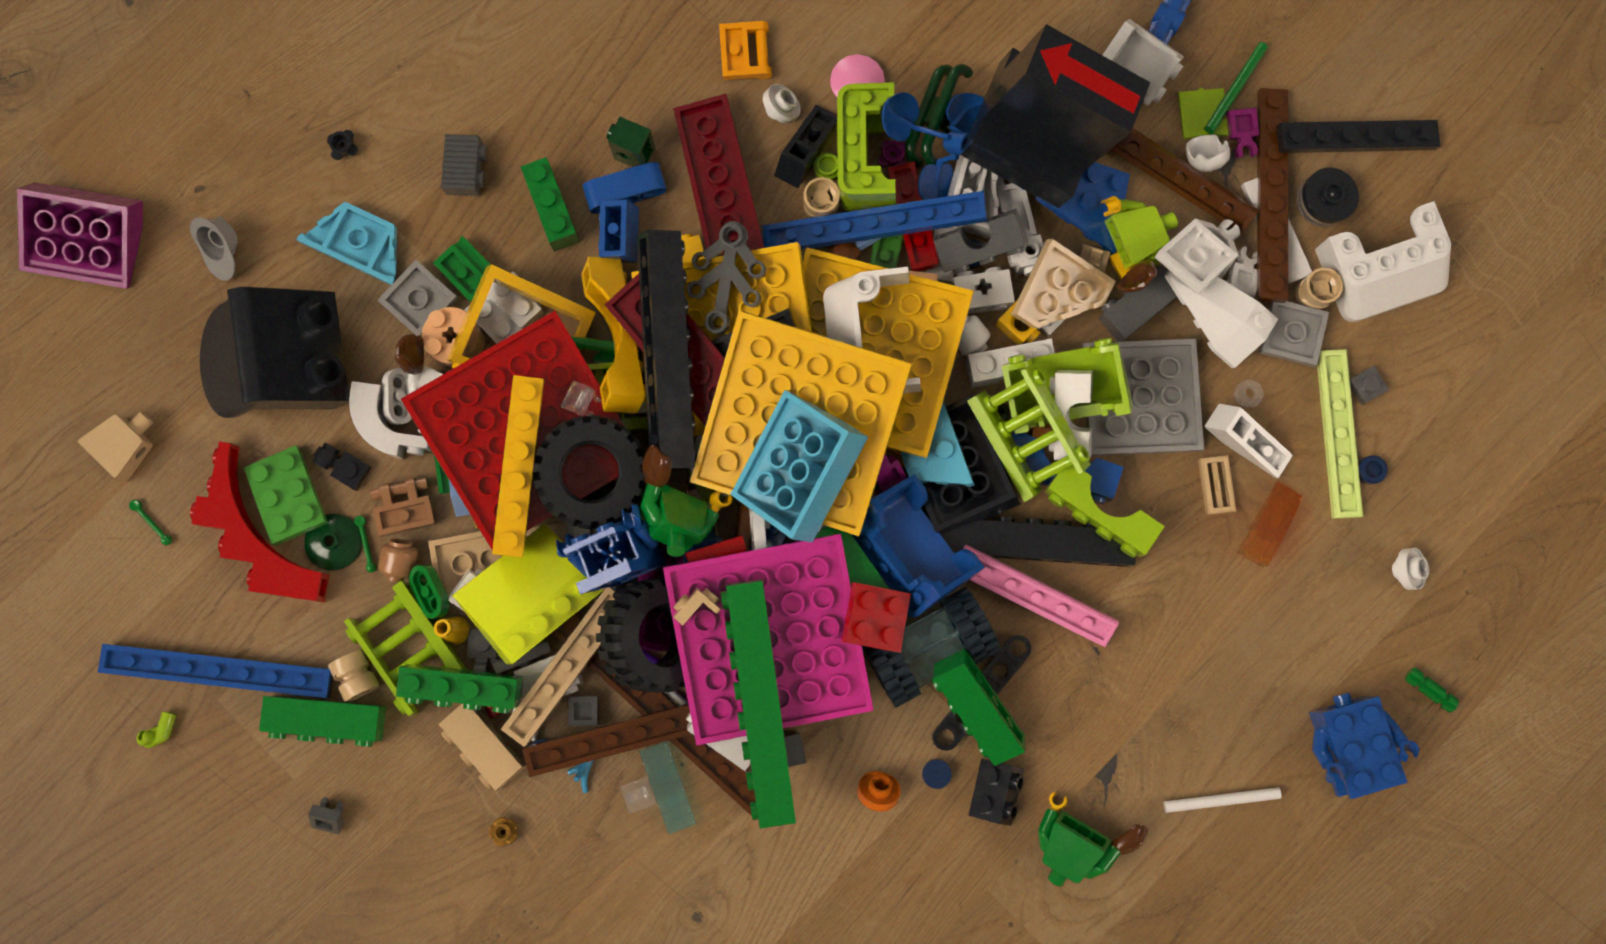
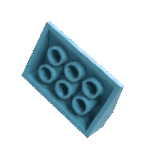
[730,390,868,542]

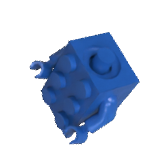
[556,504,667,594]
[1309,692,1419,799]

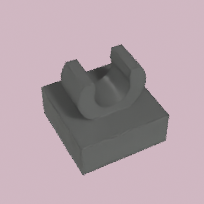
[308,797,344,835]

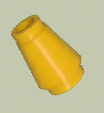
[434,616,469,645]

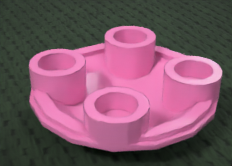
[830,54,885,97]

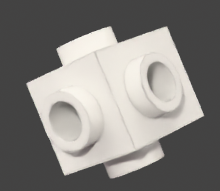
[1007,233,1045,276]

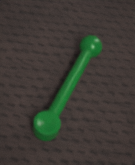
[129,500,172,546]
[354,515,377,573]

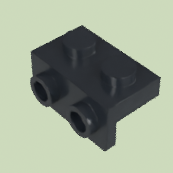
[968,758,1024,826]

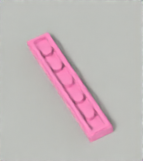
[963,544,1119,647]

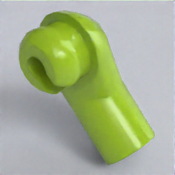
[136,711,177,748]

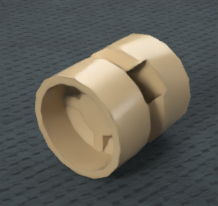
[803,177,840,218]
[1295,267,1343,310]
[328,650,380,703]

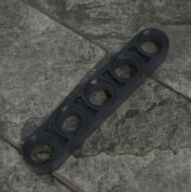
[932,635,1031,751]

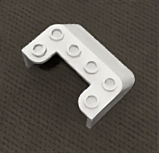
[1315,201,1451,322]

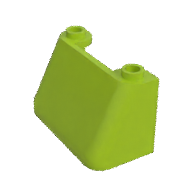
[1001,338,1133,434]

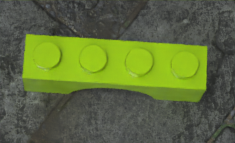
[1044,465,1165,558]

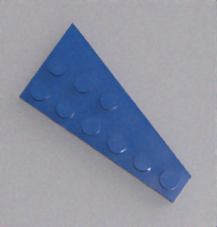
[1021,162,1130,255]

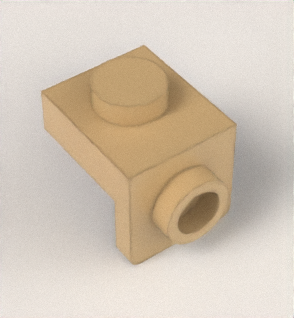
[673,587,721,626]

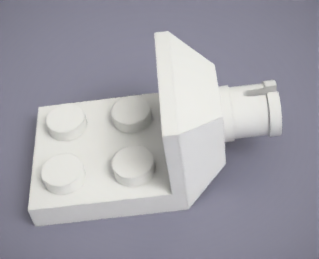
[1155,218,1240,295]

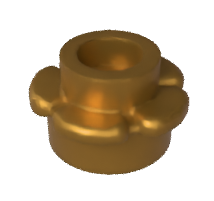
[489,817,517,847]

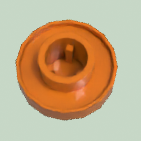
[857,771,901,812]

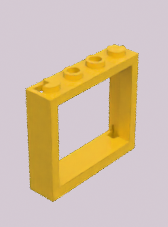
[447,264,596,368]

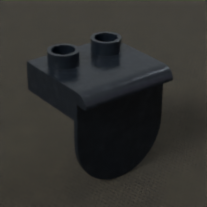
[200,287,349,418]

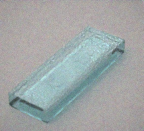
[639,741,697,834]

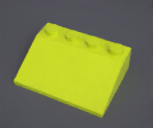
[452,523,604,664]

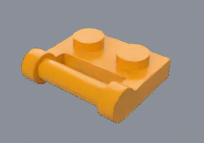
[719,21,772,80]

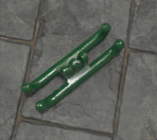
[905,64,973,167]

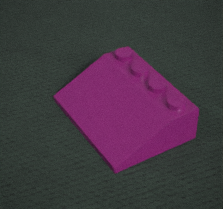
[17,182,143,289]

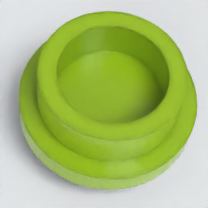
[814,153,838,180]

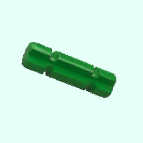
[1405,668,1459,713]

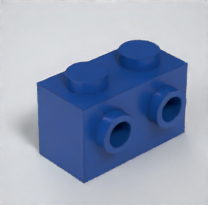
[598,200,639,263]

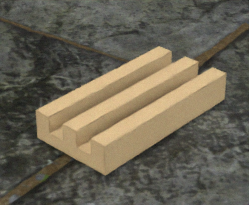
[1198,455,1237,515]

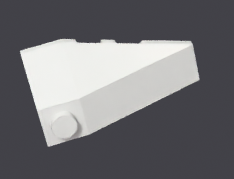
[1164,270,1278,368]

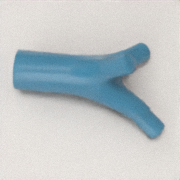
[567,760,594,793]

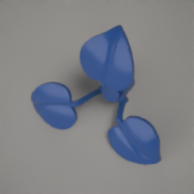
[882,92,984,200]

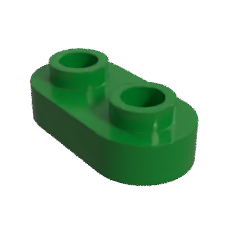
[409,565,450,619]

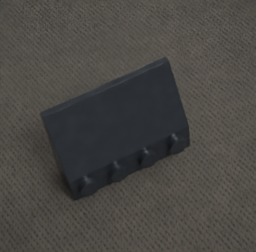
[922,395,1021,533]

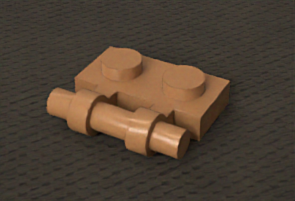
[370,477,437,537]

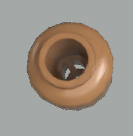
[378,538,418,582]

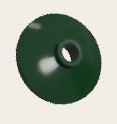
[304,514,362,571]

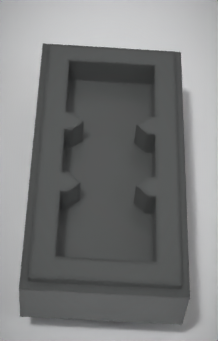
[490,639,551,674]

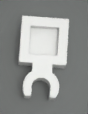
[1227,246,1257,298]

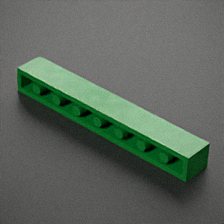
[721,579,796,829]

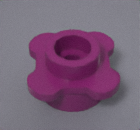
[878,140,906,167]

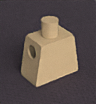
[77,411,154,482]

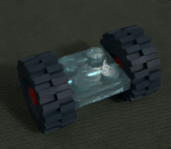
[862,587,1001,708]

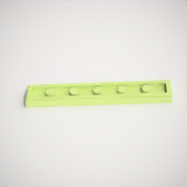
[1317,349,1363,519]

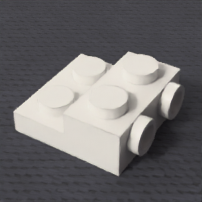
[465,269,545,344]

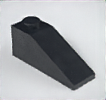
[774,105,837,189]

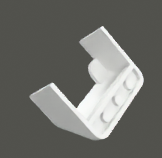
[823,267,921,393]

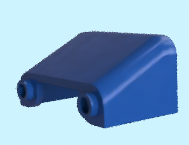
[851,474,985,617]

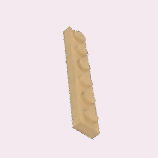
[501,588,615,747]

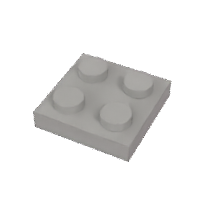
[378,260,459,336]
[1259,301,1329,368]

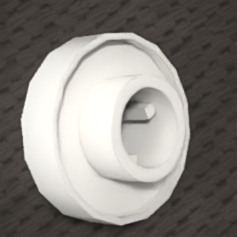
[763,84,801,124]
[1392,548,1429,590]

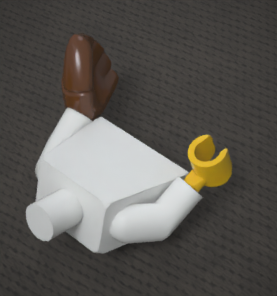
[395,334,443,433]

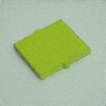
[1178,87,1228,140]

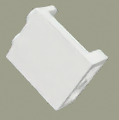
[1103,19,1184,106]

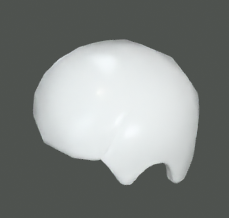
[1186,134,1230,172]

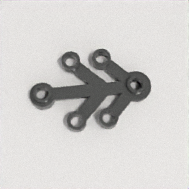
[687,221,767,335]

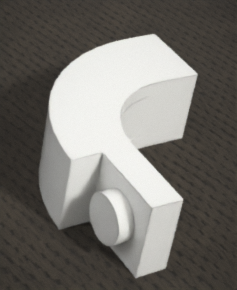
[349,381,432,460]

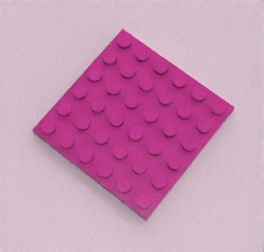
[663,533,874,746]

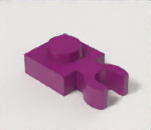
[1226,108,1260,159]

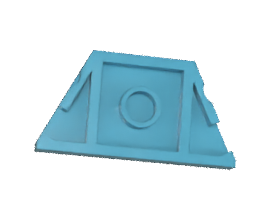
[296,202,397,285]
[900,400,974,487]

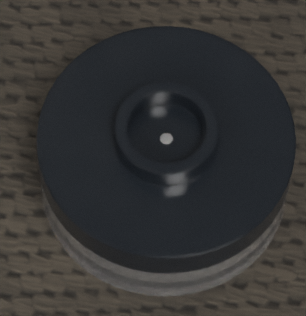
[1297,167,1359,228]

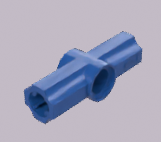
[1148,0,1191,45]

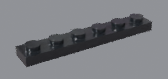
[1276,120,1440,153]

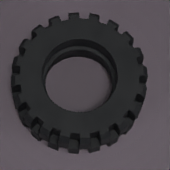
[533,415,646,529]
[596,579,685,693]

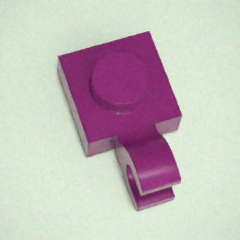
[876,454,907,493]

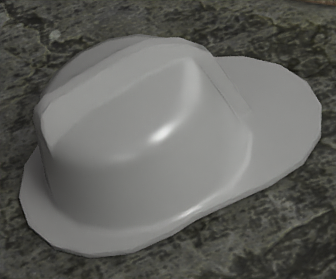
[190,216,238,281]

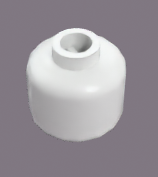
[958,315,990,356]

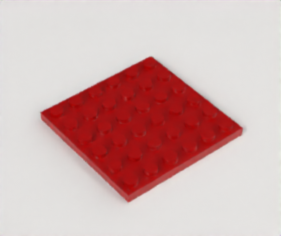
[401,311,624,551]

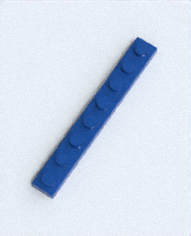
[763,191,988,250]
[98,644,333,698]

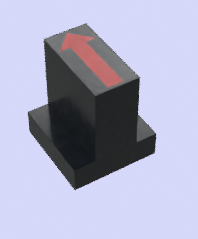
[960,24,1150,208]

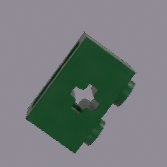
[607,116,655,167]

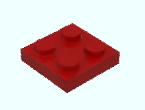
[842,583,911,653]

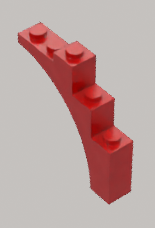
[190,441,330,603]

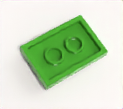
[244,445,328,546]

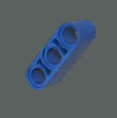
[582,162,667,214]

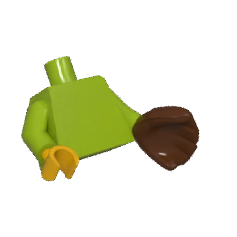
[1101,196,1178,293]

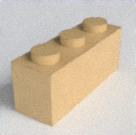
[439,704,526,791]

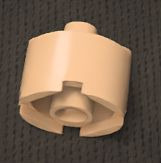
[422,307,485,369]

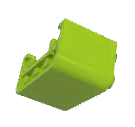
[837,82,896,212]

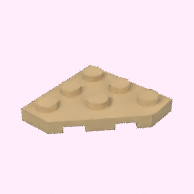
[1011,239,1115,328]

